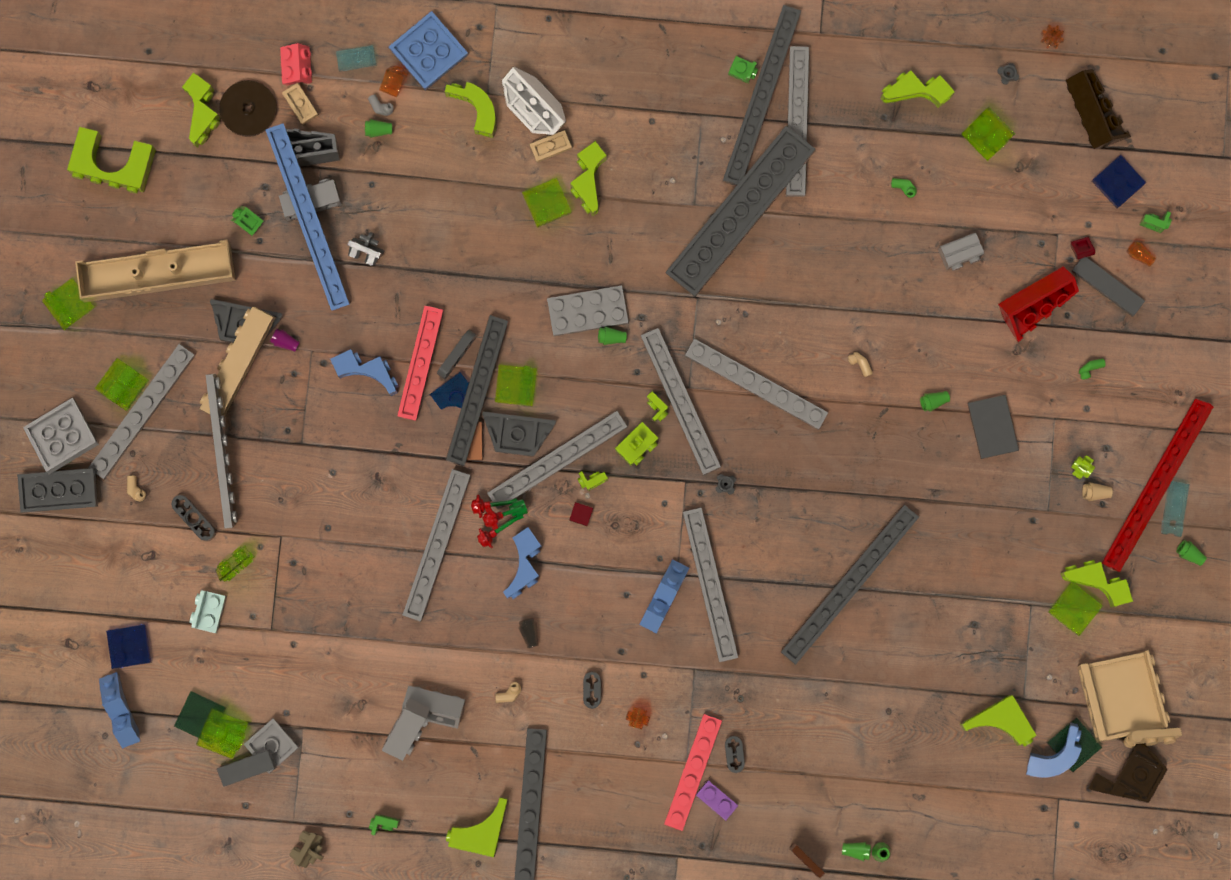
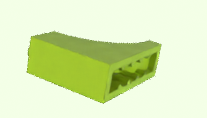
[960,695,1037,747]
[446,797,508,857]

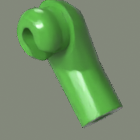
[891,178,917,198]

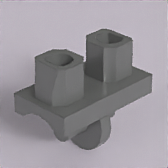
[348,232,385,266]

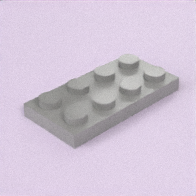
[547,285,628,336]

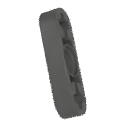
[437,329,477,379]
[171,495,216,541]

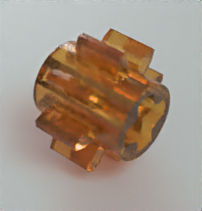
[1041,25,1064,49]
[626,707,650,729]

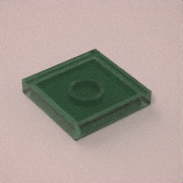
[174,691,227,743]
[1046,718,1102,773]

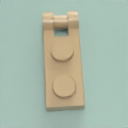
[1124,728,1182,748]

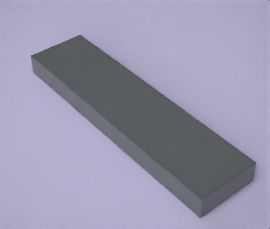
[1072,257,1145,317]

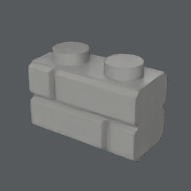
[938,233,984,271]

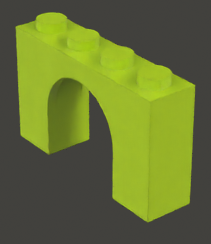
[67,127,156,194]

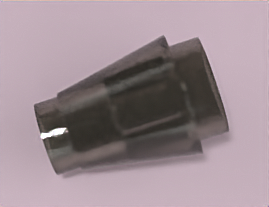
[518,618,539,648]

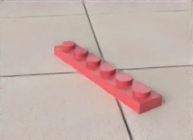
[397,306,444,421]
[664,714,722,831]

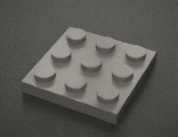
[23,398,99,474]

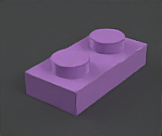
[696,780,738,820]

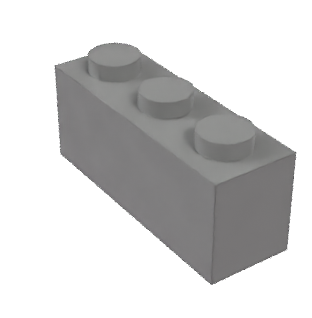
[279,179,342,221]
[402,686,465,729]
[382,698,430,761]

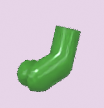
[1079,358,1106,380]

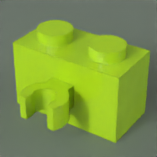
[615,422,658,466]

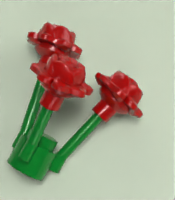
[471,495,528,548]

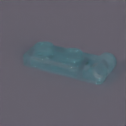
[1161,481,1190,537]

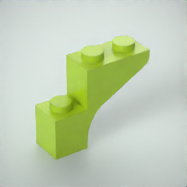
[880,70,955,108]
[182,72,221,148]
[570,141,607,216]
[1060,560,1133,607]

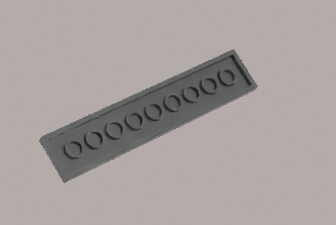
[665,126,816,297]

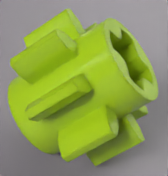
[1071,455,1095,479]

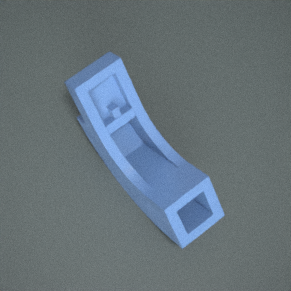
[1026,723,1082,778]

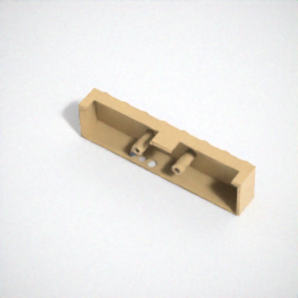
[75,240,236,302]

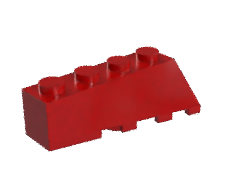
[998,266,1079,342]

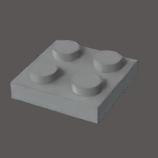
[244,718,299,774]

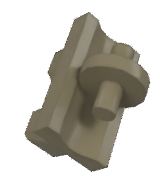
[289,831,324,868]

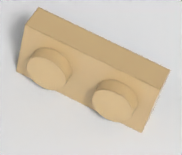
[282,83,319,125]
[530,130,572,163]

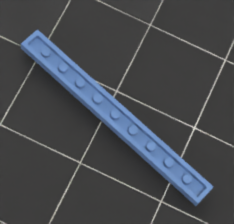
[266,123,350,311]

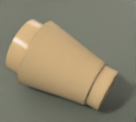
[1082,482,1113,501]

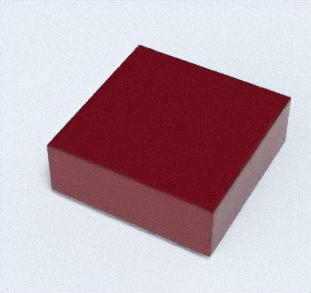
[1070,236,1095,260]
[569,502,593,527]

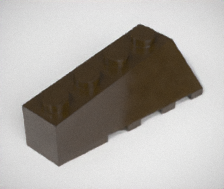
[1065,69,1131,149]

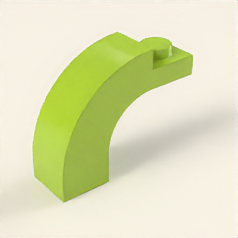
[445,82,496,138]

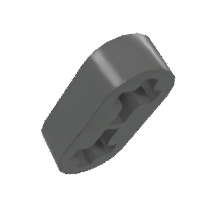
[583,672,601,709]
[725,736,745,773]

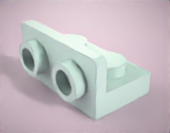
[190,590,227,634]

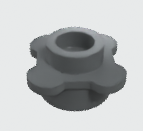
[997,63,1019,85]
[716,474,736,495]

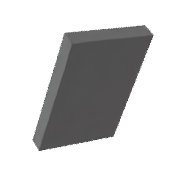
[967,395,1019,459]

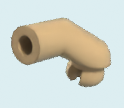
[848,352,873,377]
[127,476,146,502]
[496,682,521,703]

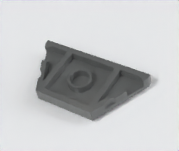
[210,299,283,343]
[482,412,556,457]

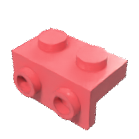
[280,43,312,85]

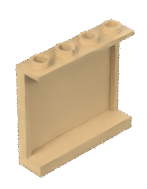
[1077,650,1170,743]

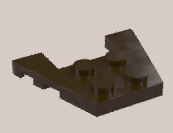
[1087,737,1168,803]

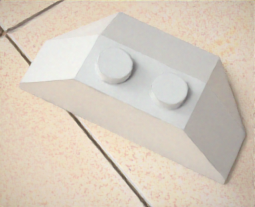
[502,67,566,135]

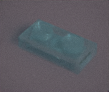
[336,45,377,71]

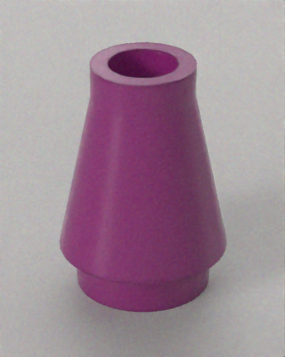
[270,329,300,352]

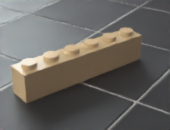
[200,306,276,417]

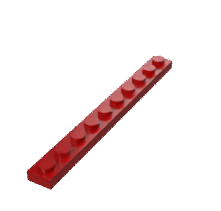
[1102,399,1214,572]

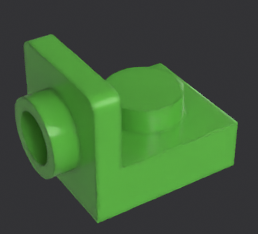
[728,56,759,84]
[231,206,263,236]
[1139,211,1172,233]
[369,814,400,835]

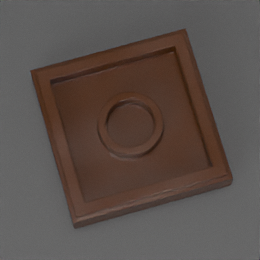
[789,843,825,878]

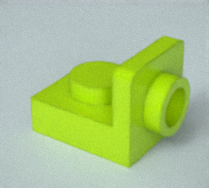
[647,392,668,422]
[577,471,608,491]

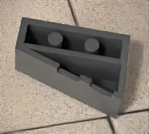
[286,128,340,167]

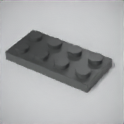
[17,468,98,513]

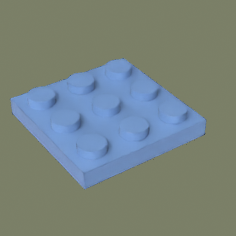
[389,11,468,91]

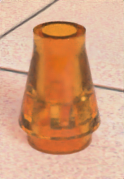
[1127,240,1156,267]

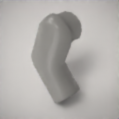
[368,94,394,116]

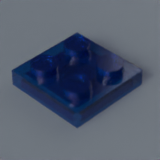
[1092,155,1146,209]
[106,625,151,669]

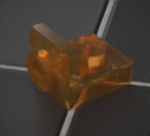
[379,66,408,97]

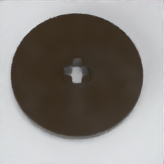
[219,80,276,137]

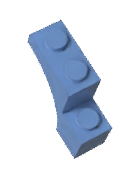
[330,349,399,396]
[503,527,542,599]
[639,559,689,633]
[99,672,140,748]

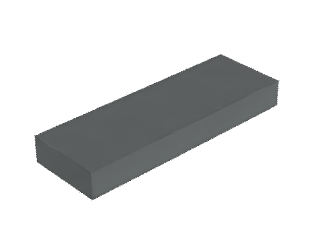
[217,749,277,787]

